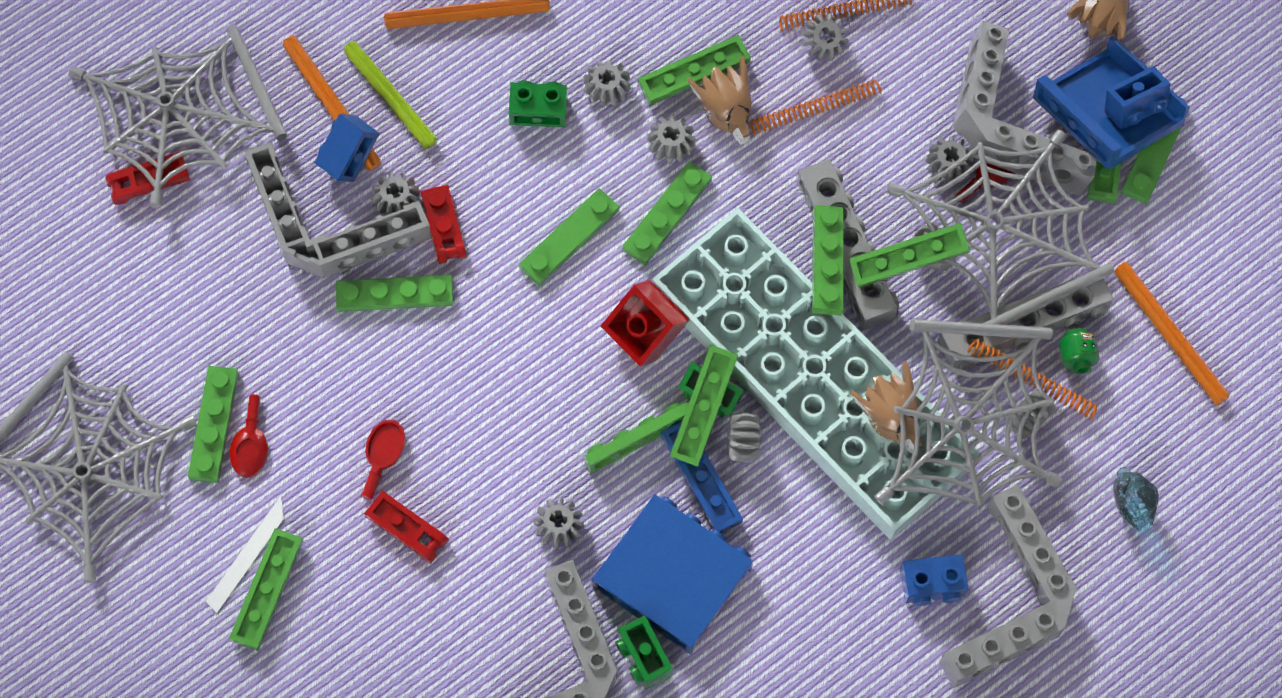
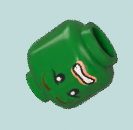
[1059,328,1100,374]

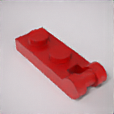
[105,151,190,205]
[420,184,467,264]
[364,490,449,564]

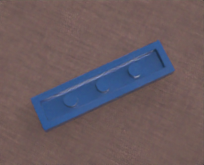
[660,421,743,533]

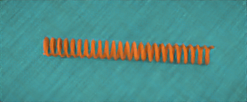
[779,0,912,31]
[748,79,882,135]
[967,339,1097,420]

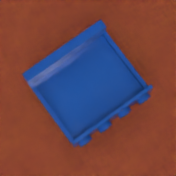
[1033,36,1190,170]
[592,494,753,655]

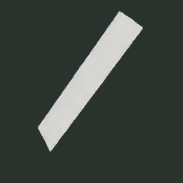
[206,496,284,613]

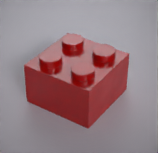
[601,280,690,367]

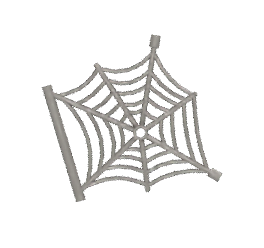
[69,25,287,209]
[886,130,1114,325]
[874,319,1062,507]
[0,351,197,583]

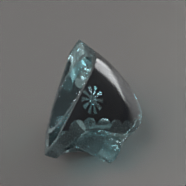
[1113,467,1159,534]

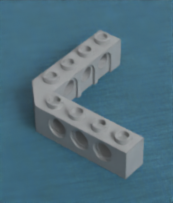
[953,20,1097,196]
[244,142,432,278]
[939,484,1077,689]
[545,560,617,698]

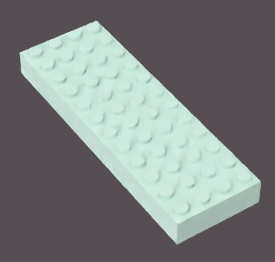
[652,208,980,541]

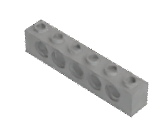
[797,159,899,330]
[937,274,1114,370]

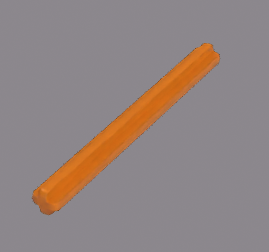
[384,0,550,29]
[283,35,381,171]
[1114,262,1230,405]

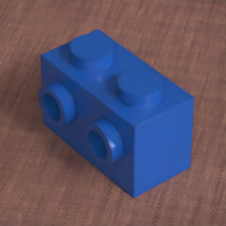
[1105,66,1171,130]
[314,114,380,182]
[900,554,968,606]

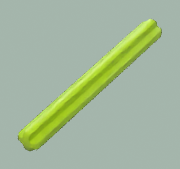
[344,41,437,149]

